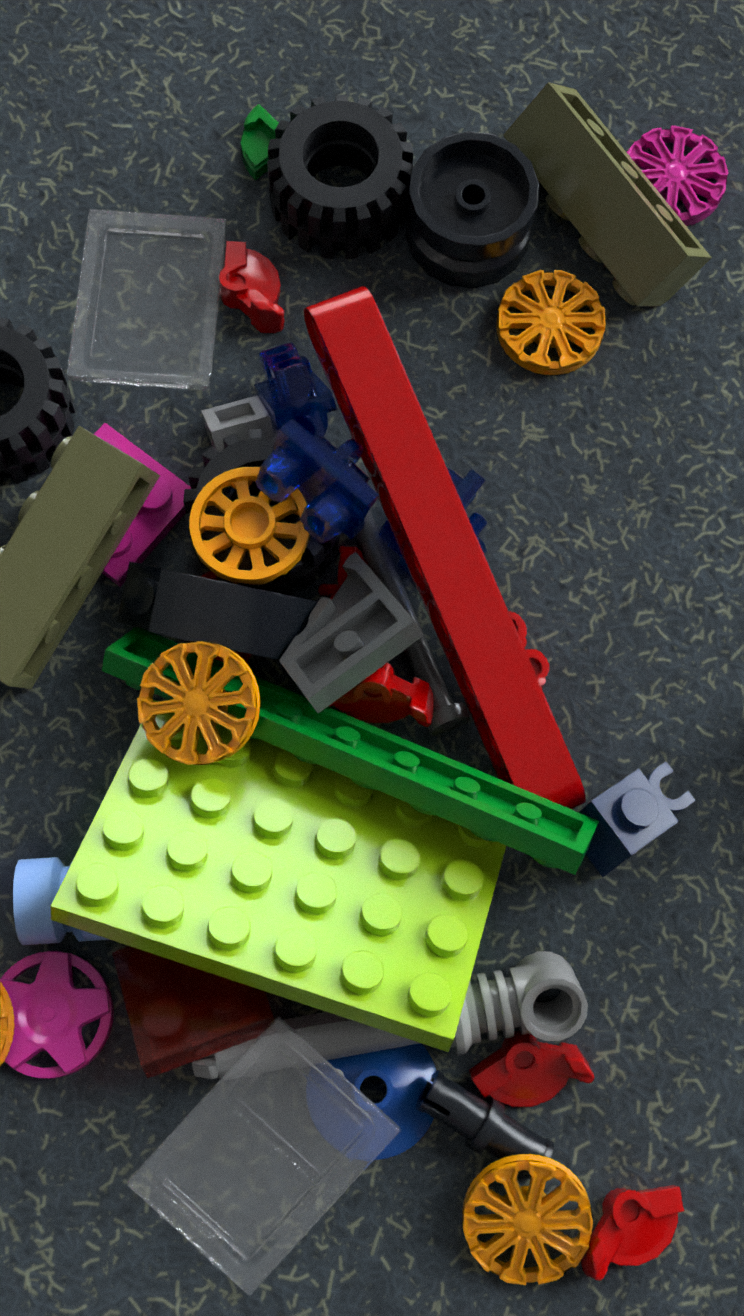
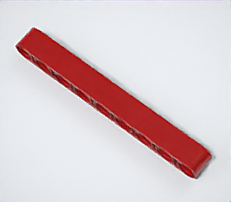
[304,286,586,809]

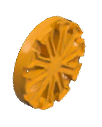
[496,270,606,375]
[189,467,310,585]
[137,641,260,765]
[462,1154,593,1285]

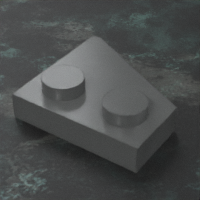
[279,552,424,713]

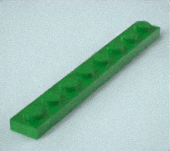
[102,627,599,875]

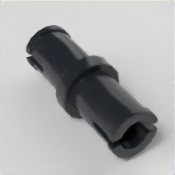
[416,1070,554,1180]

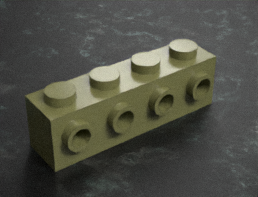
[503,82,712,306]
[0,426,160,689]

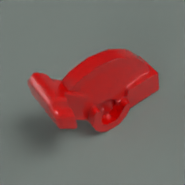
[219,241,284,333]
[329,662,434,727]
[469,1031,594,1107]
[581,1185,684,1281]

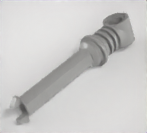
[192,951,588,1080]

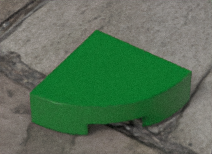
[241,104,279,181]

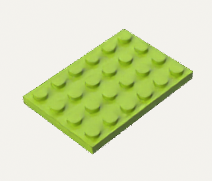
[50,700,506,1052]

